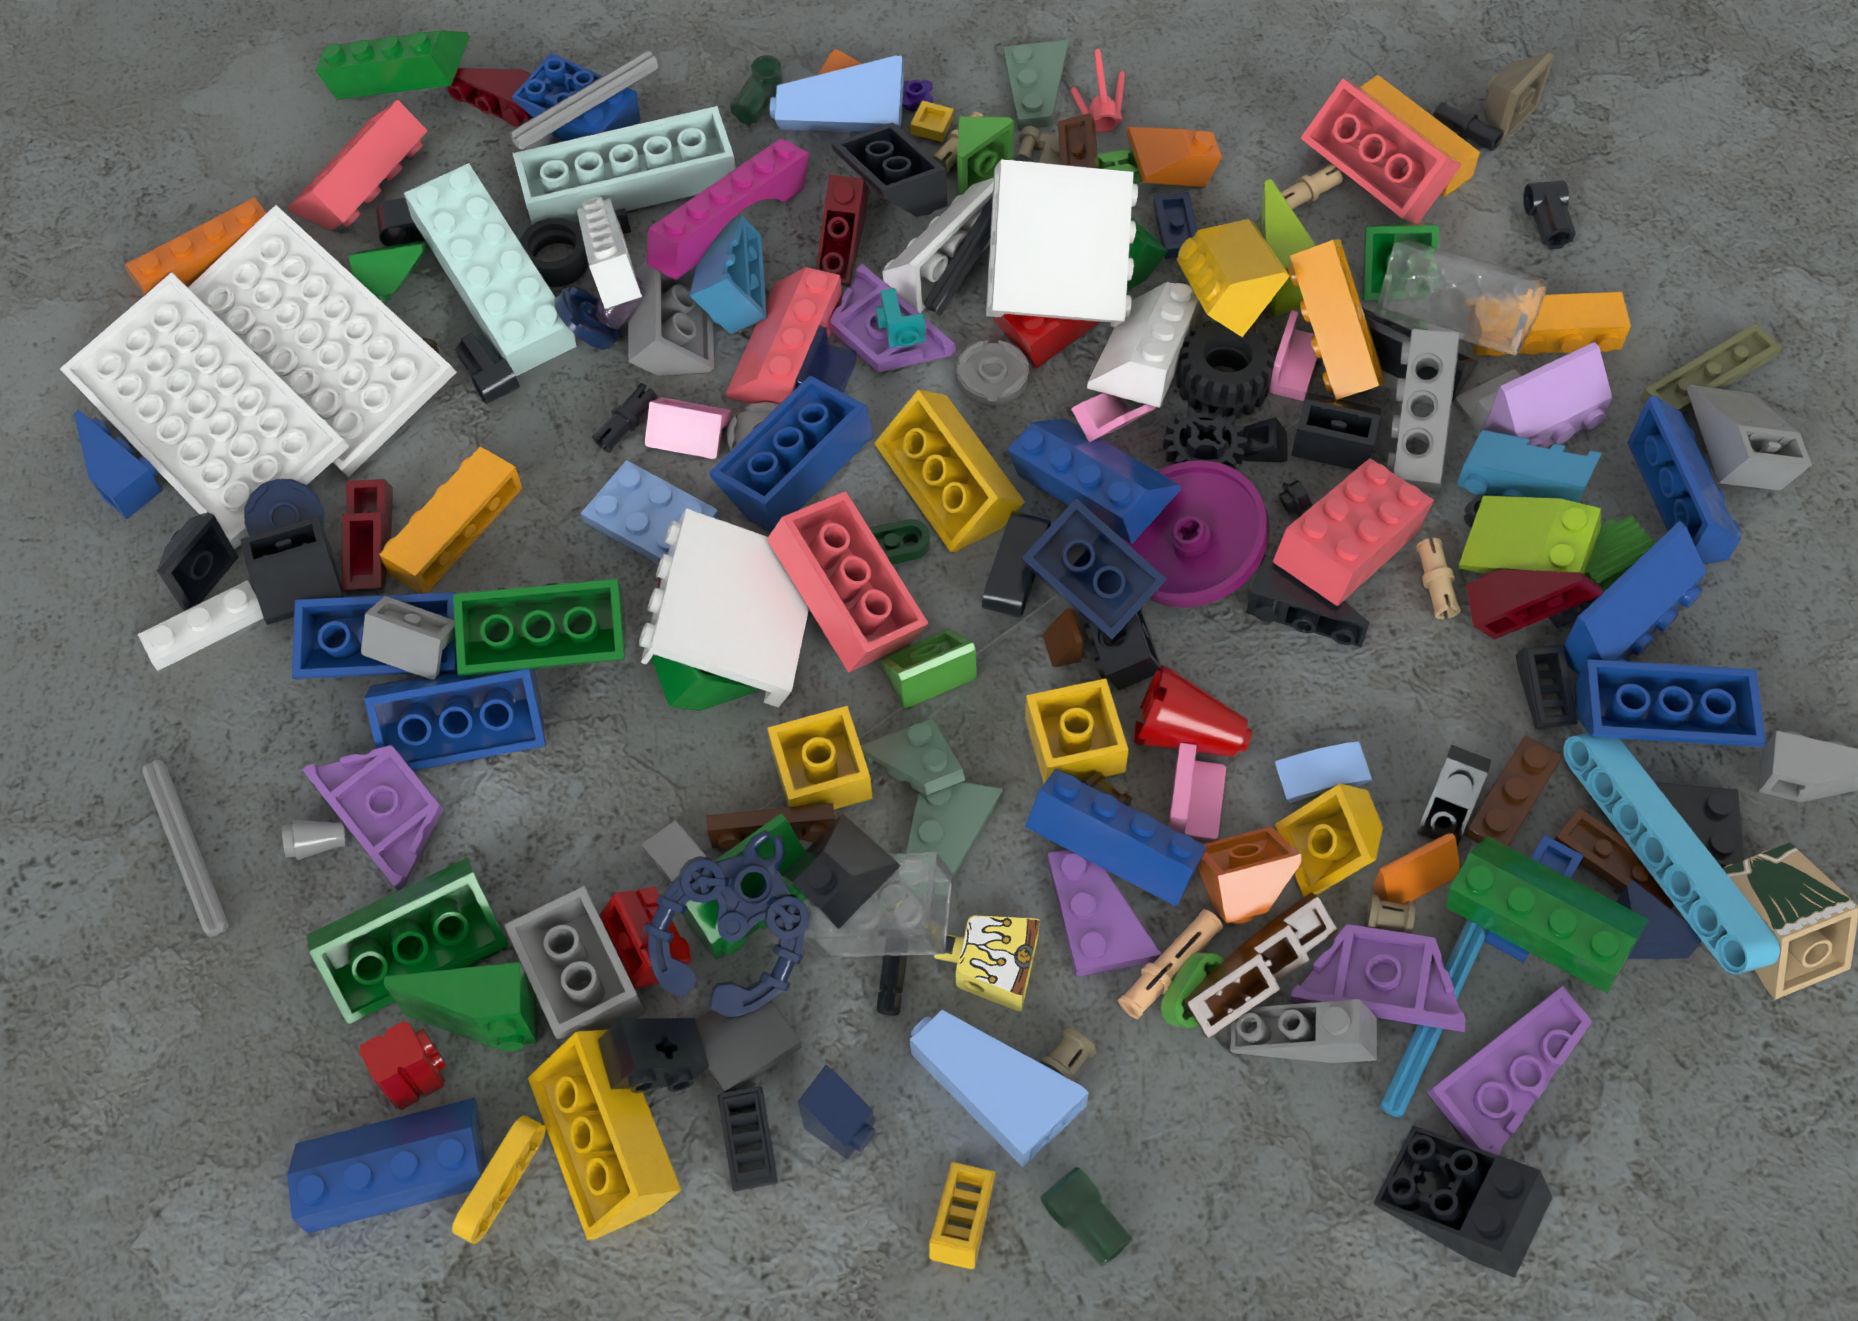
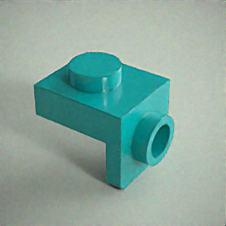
[875,288,926,348]

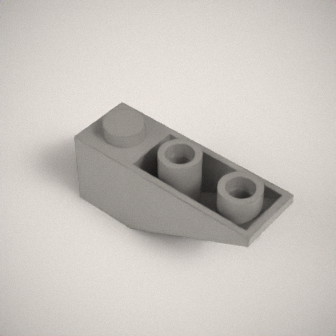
[1758,730,1858,802]
[1230,999,1377,1063]

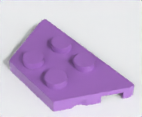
[829,264,955,373]
[302,745,444,891]
[1291,924,1466,1032]

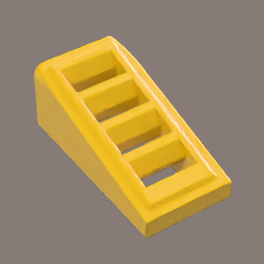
[929,1162,996,1269]

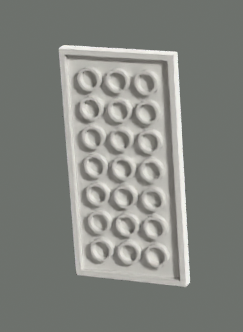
[188,205,457,477]
[60,272,350,550]

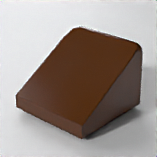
[1043,608,1084,667]

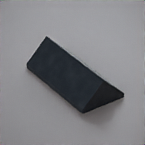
[1362,307,1478,402]

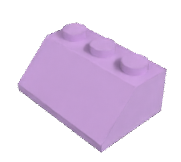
[1484,342,1613,448]

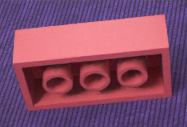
[1300,78,1462,223]
[1272,458,1434,606]
[767,491,929,673]

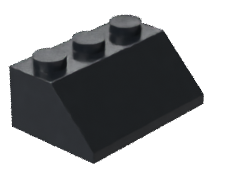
[832,122,948,217]

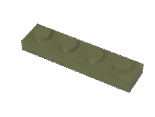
[1641,323,1782,413]

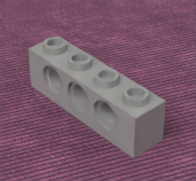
[1387,329,1459,492]

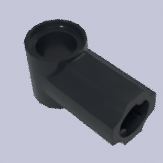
[1523,180,1576,249]
[455,333,520,405]

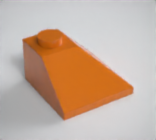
[1126,127,1222,188]
[1198,826,1302,924]

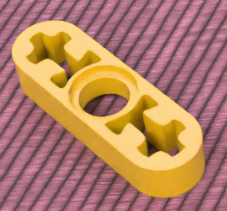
[452,1115,546,1245]

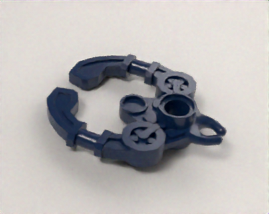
[643,830,810,1017]

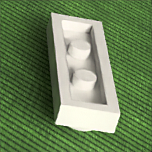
[138,580,264,671]

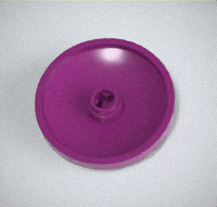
[1123,460,1270,608]

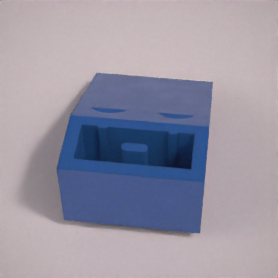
[512,53,641,142]

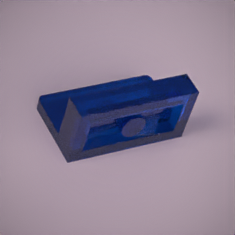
[796,326,857,393]

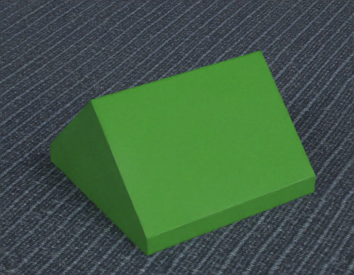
[957,116,1014,195]
[878,629,977,710]

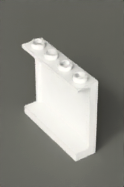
[986,159,1138,327]
[639,508,809,708]

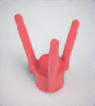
[1071,49,1125,133]

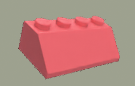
[287,99,428,230]
[726,267,842,404]

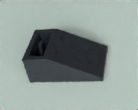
[1374,1125,1553,1278]

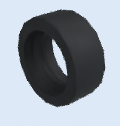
[520,218,589,287]

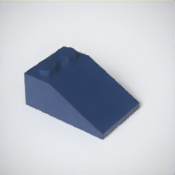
[1021,498,1167,640]

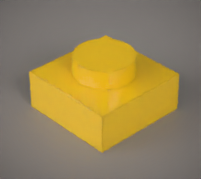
[910,100,954,142]

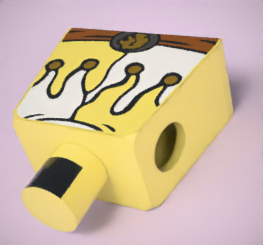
[934,915,1040,1012]

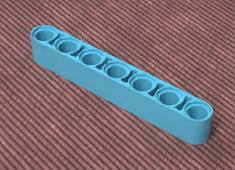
[1564,733,1780,975]

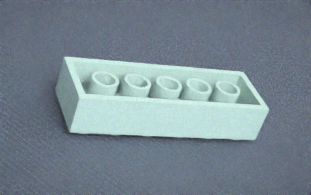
[513,106,736,225]
[404,163,576,376]

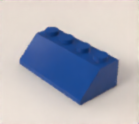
[709,376,874,532]
[1627,396,1741,564]
[1007,418,1181,544]
[1564,521,1706,675]
[292,592,457,680]
[1575,659,1766,747]
[364,669,546,770]
[287,1098,487,1233]

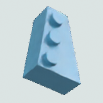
[689,215,767,334]
[1457,430,1602,503]

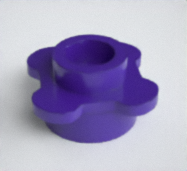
[902,80,933,112]

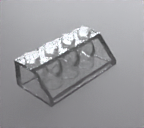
[1374,240,1550,356]

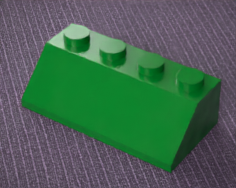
[315,30,470,100]
[453,579,626,676]
[1446,836,1649,994]
[307,858,509,1025]

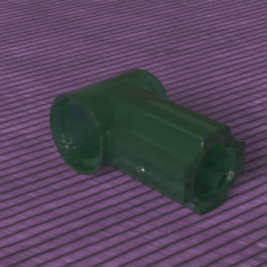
[730,55,783,126]
[1040,1167,1132,1267]

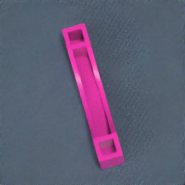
[647,138,809,280]

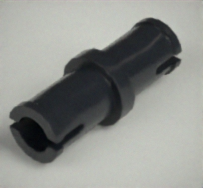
[1433,102,1504,151]
[592,383,658,453]

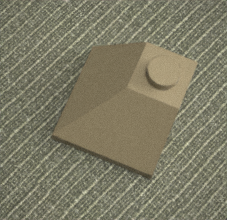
[1485,53,1554,146]

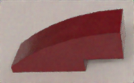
[342,479,393,592]

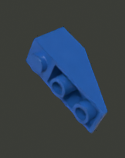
[74,410,162,519]

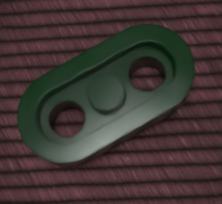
[869,519,930,565]

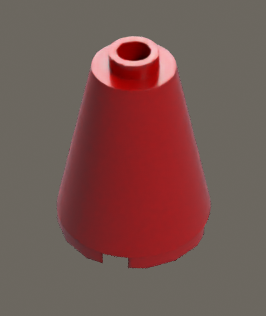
[1132,665,1252,757]

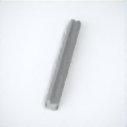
[510,51,658,150]
[142,760,229,937]

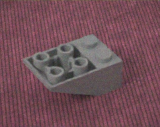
[1686,385,1812,491]

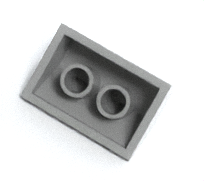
[628,260,714,376]
[504,886,646,1039]

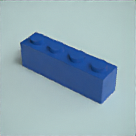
[1025,768,1207,907]

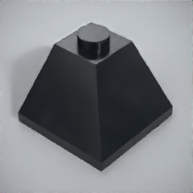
[157,512,239,611]
[782,813,900,929]

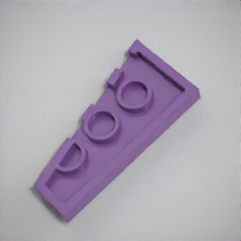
[1427,986,1593,1155]

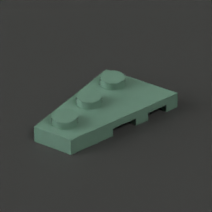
[1003,39,1069,129]
[898,782,1004,902]

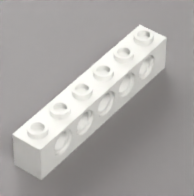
[577,197,642,309]

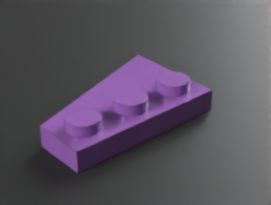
[1047,849,1161,977]

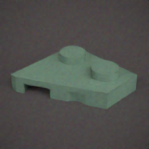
[861,718,965,795]

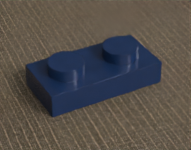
[1153,192,1198,259]

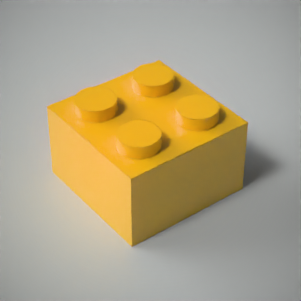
[1025,678,1129,784]
[767,706,873,810]

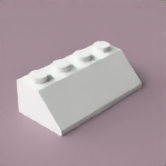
[883,178,994,313]
[1087,282,1200,408]

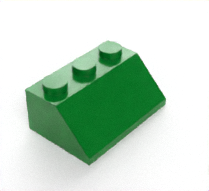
[683,813,807,960]

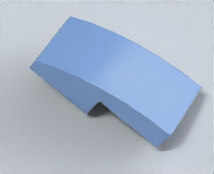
[1275,741,1373,804]

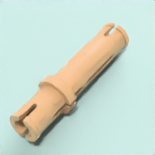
[1118,909,1223,1019]

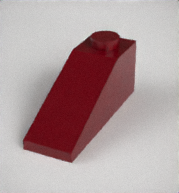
[1466,569,1603,640]

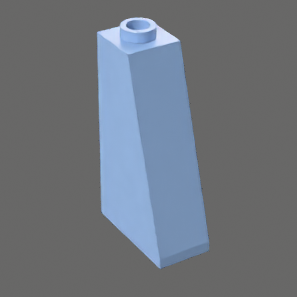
[770,56,904,133]
[910,1010,1089,1167]

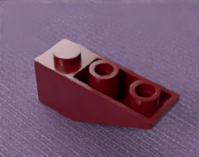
[447,68,534,126]
[816,174,869,285]

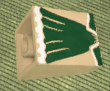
[1722,842,1858,1000]

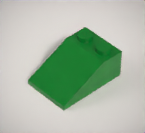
[384,962,537,1051]

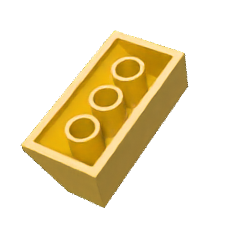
[1176,219,1290,337]
[874,389,1025,552]
[528,1030,681,1241]

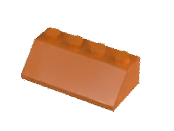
[123,197,267,296]

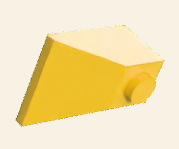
[1275,783,1383,897]

